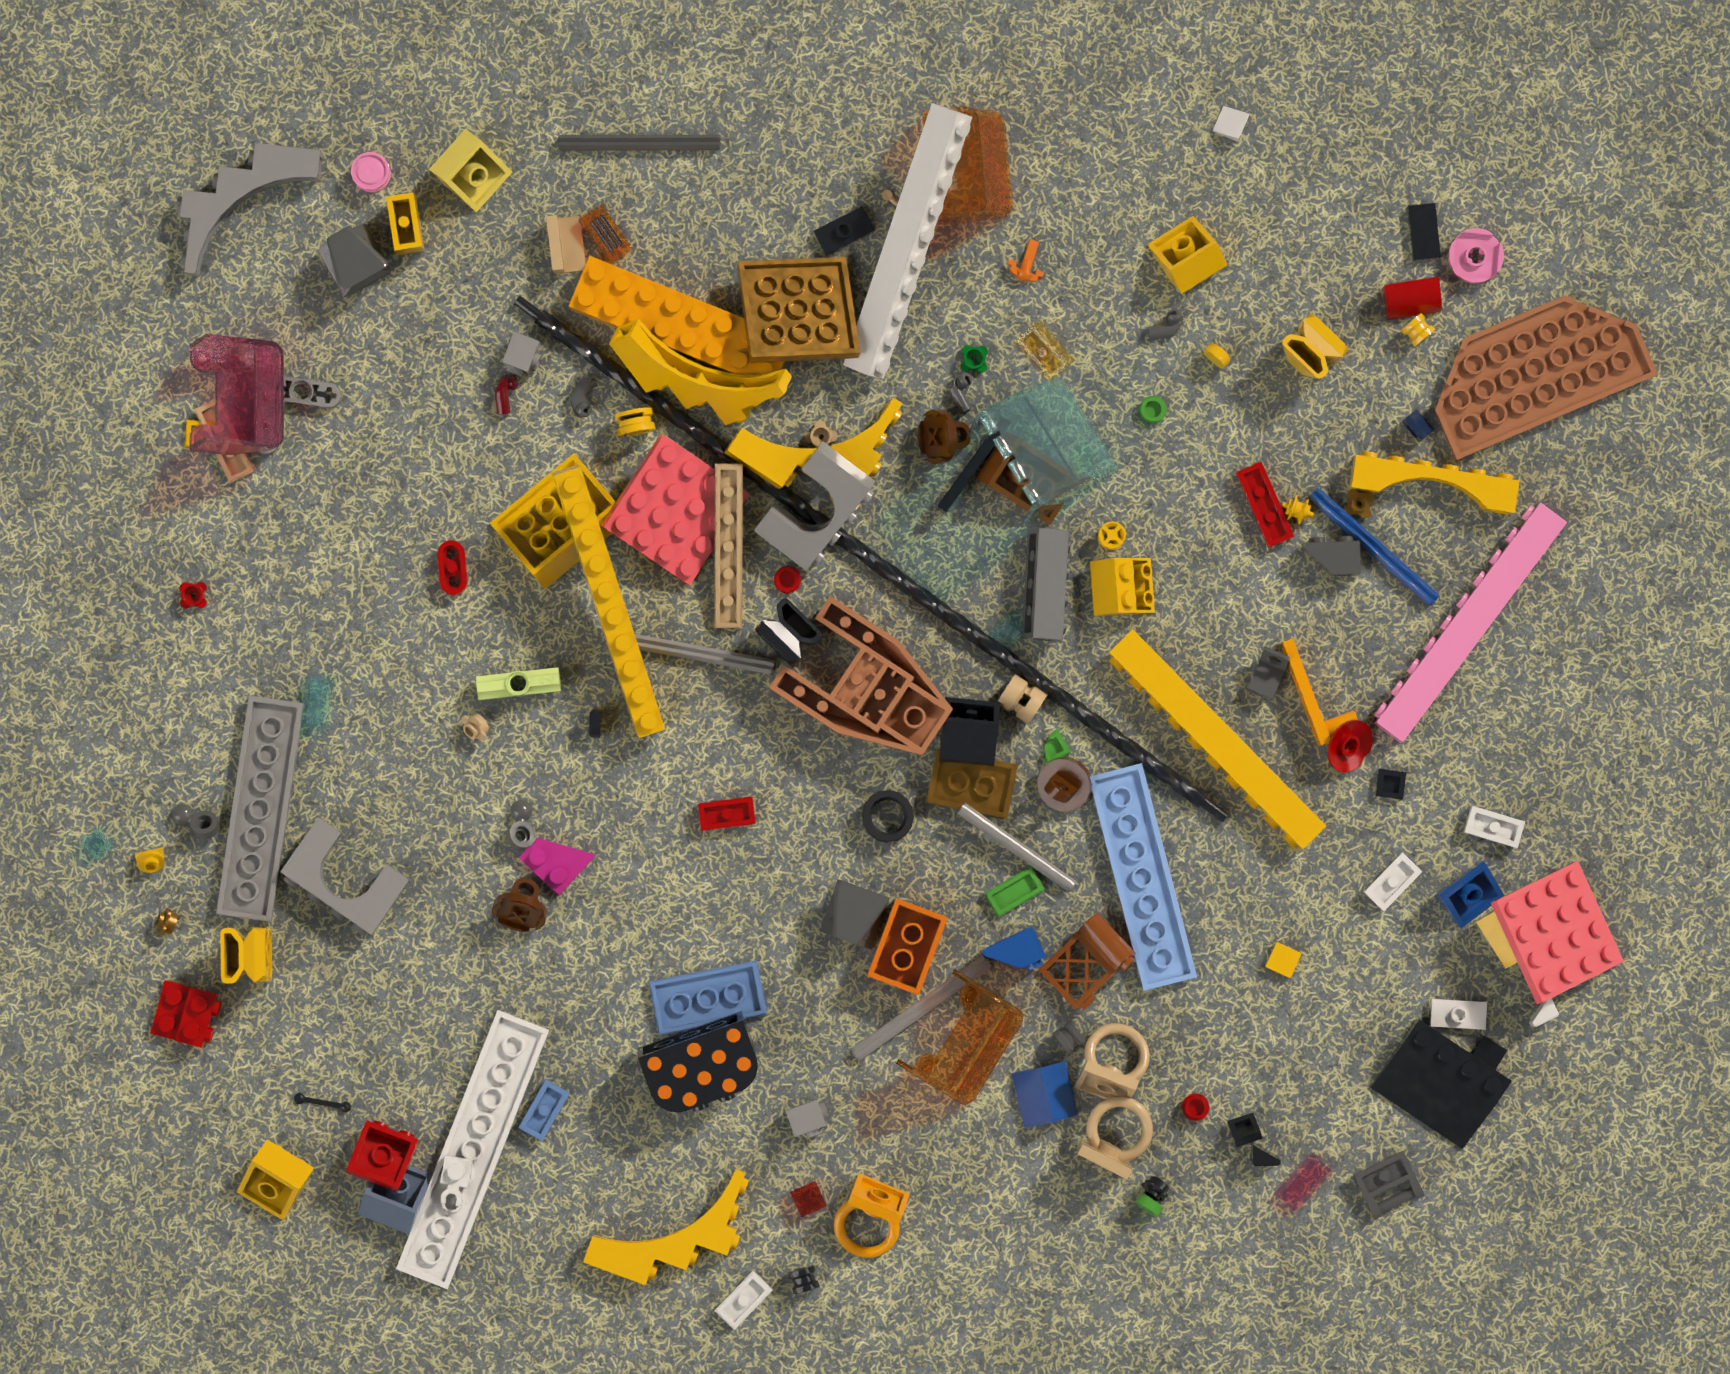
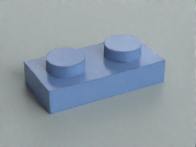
[519,1079,570,1141]

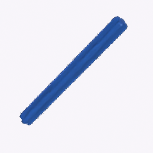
[1309,488,1439,605]

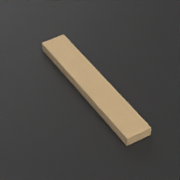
[714,463,743,628]

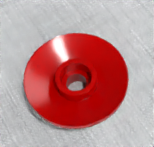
[1327,720,1373,772]

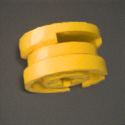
[614,407,656,437]

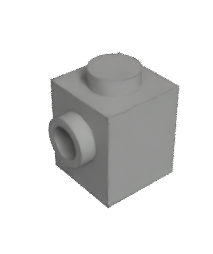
[502,332,542,377]
[786,1099,830,1138]

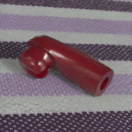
[495,375,518,415]

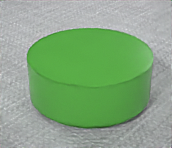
[1139,396,1167,424]
[1135,1193,1163,1218]

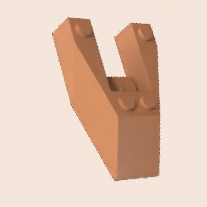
[769,596,953,756]

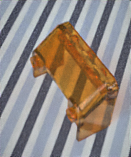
[896,969,1023,1105]

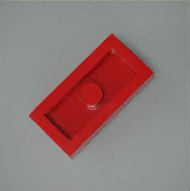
[698,796,756,831]

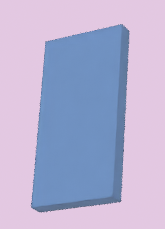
[648,960,767,1036]

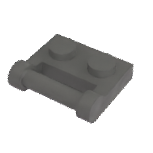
[1353,1151,1425,1220]

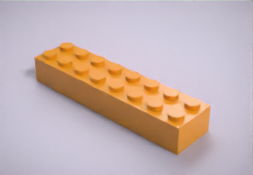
[569,255,786,375]

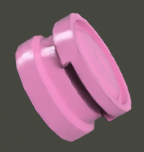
[351,152,391,193]

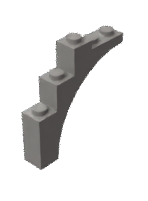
[176,143,323,277]

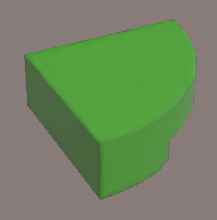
[1044,728,1071,764]

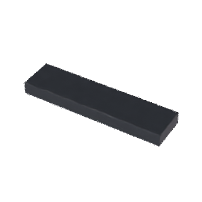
[938,418,1010,515]

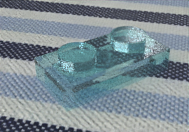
[300,674,335,732]

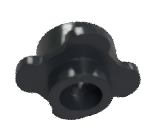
[1141,1176,1169,1201]

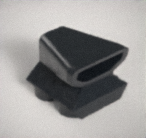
[755,598,822,668]

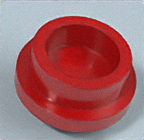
[1182,1093,1210,1121]

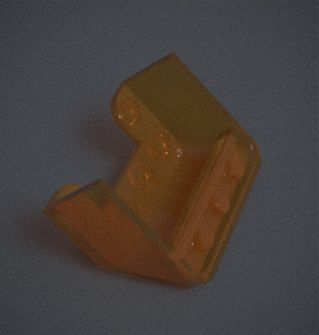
[922,107,1013,226]

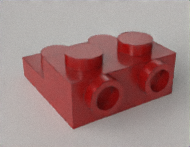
[150,980,222,1048]
[346,1120,418,1192]

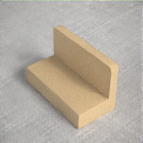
[546,215,586,274]

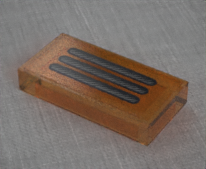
[578,204,633,264]

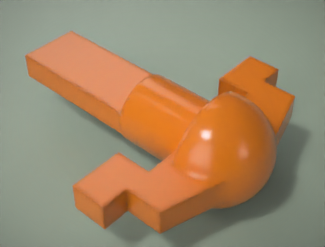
[1007,239,1044,282]

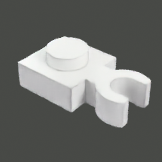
[440,1155,473,1206]

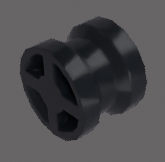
[788,1265,820,1294]

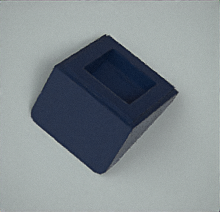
[1403,409,1434,441]

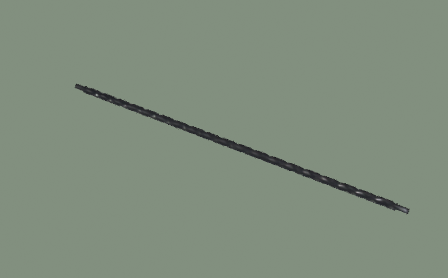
[514,296,1229,822]

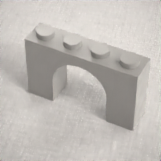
[754,441,875,570]
[280,817,411,936]

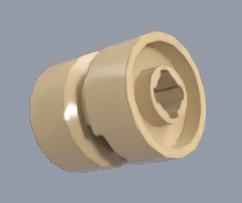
[997,674,1047,724]

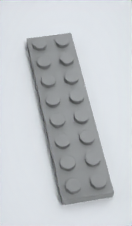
[216,696,305,922]

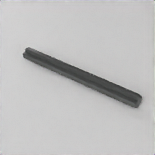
[558,135,721,151]

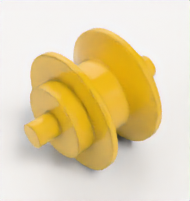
[1281,495,1314,525]

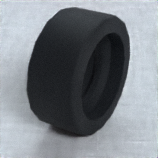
[862,790,914,843]

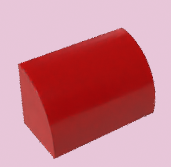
[1382,276,1442,320]

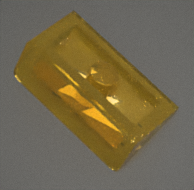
[1015,319,1076,381]

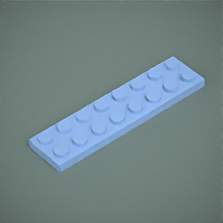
[1090,763,1197,991]

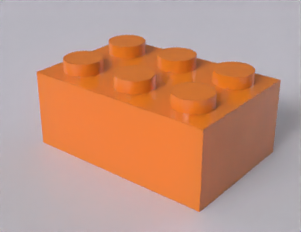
[867,898,948,995]

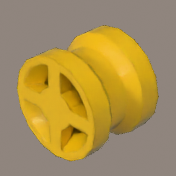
[1401,313,1436,347]
[1098,521,1126,550]

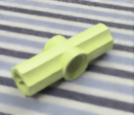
[476,667,561,700]

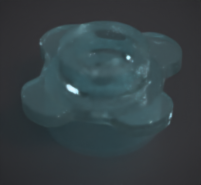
[81,828,114,861]

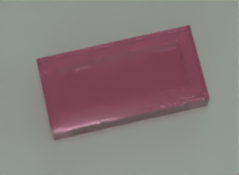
[1275,1153,1333,1213]

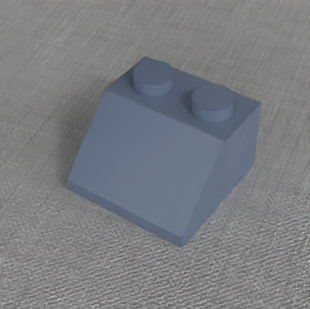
[358,1166,433,1234]

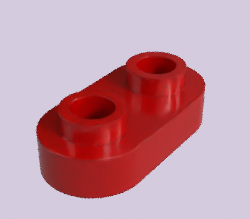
[437,540,468,596]

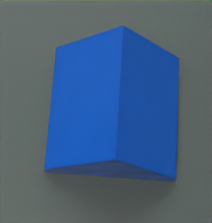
[1435,861,1505,929]
[1012,1061,1078,1127]

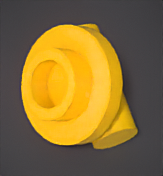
[135,847,165,873]

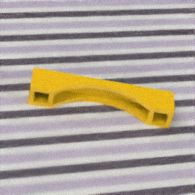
[1349,451,1520,515]

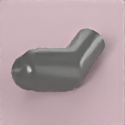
[1147,308,1183,340]
[569,376,594,418]

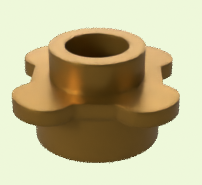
[1344,489,1374,519]
[155,908,178,936]

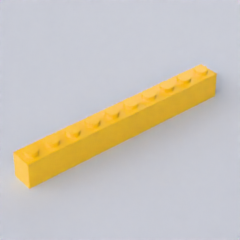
[552,465,665,738]
[1108,629,1326,850]

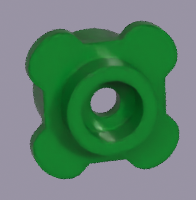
[960,345,988,373]

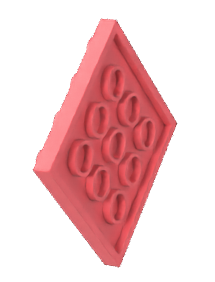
[600,433,750,585]
[1491,861,1624,1004]

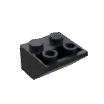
[939,697,1000,766]

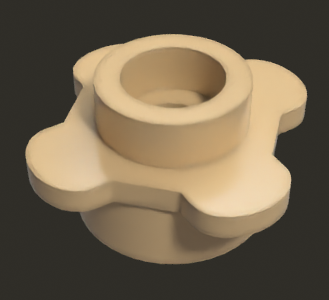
[805,421,838,448]
[461,714,489,741]

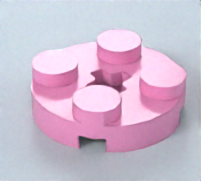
[1448,228,1504,284]

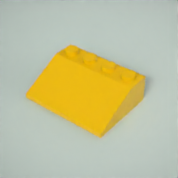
[490,453,616,589]

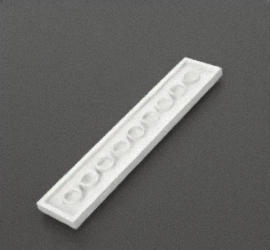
[396,1010,550,1289]

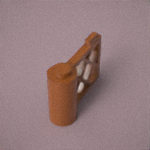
[1039,913,1136,1010]

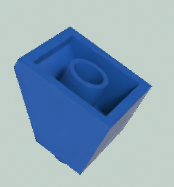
[980,926,1046,971]

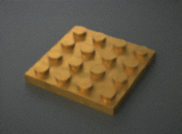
[737,257,860,363]

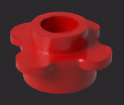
[180,581,207,609]

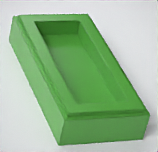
[984,866,1045,917]

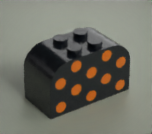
[638,1011,758,1112]

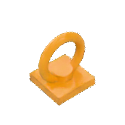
[834,1173,910,1258]

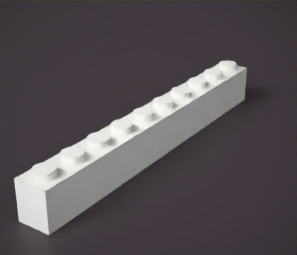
[843,103,972,379]

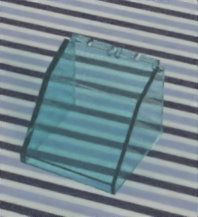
[967,377,1119,526]

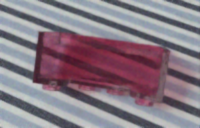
[190,334,284,455]

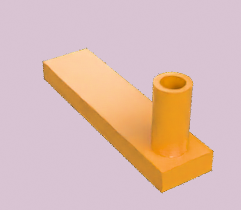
[1280,638,1358,747]

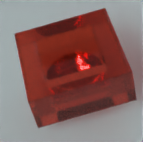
[790,1180,827,1217]

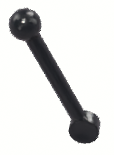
[294,1093,351,1112]

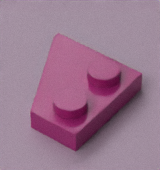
[519,838,595,895]

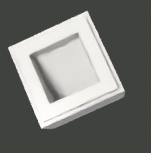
[1213,106,1250,142]
[1529,998,1559,1027]

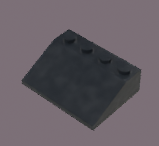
[1370,1019,1512,1149]

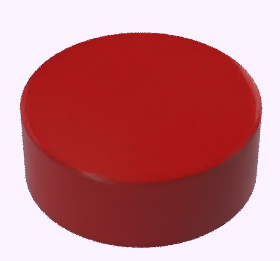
[774,566,801,594]

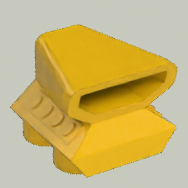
[1282,313,1349,379]
[220,927,272,984]

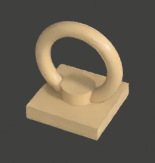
[1074,1023,1150,1099]
[1077,1096,1153,1179]

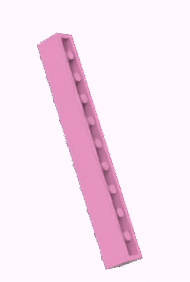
[1374,503,1567,743]

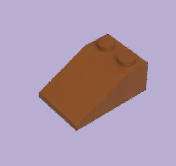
[976,432,1079,525]

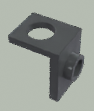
[1247,646,1290,701]

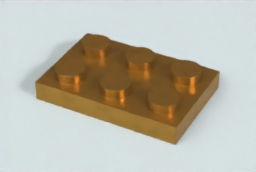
[926,748,1018,819]

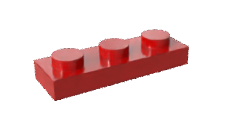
[1236,461,1294,548]

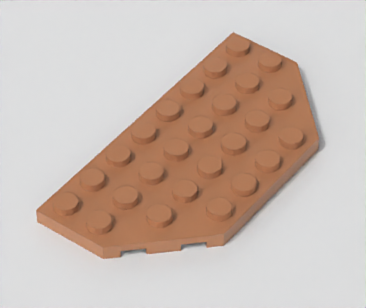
[1434,295,1658,461]

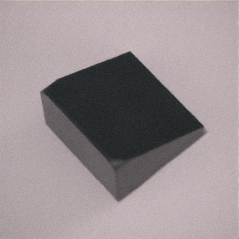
[1250,1142,1281,1166]

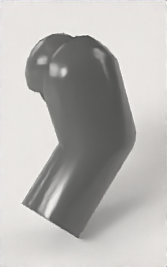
[949,372,972,414]

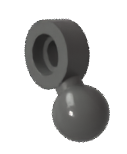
[506,800,535,851]
[172,804,219,840]

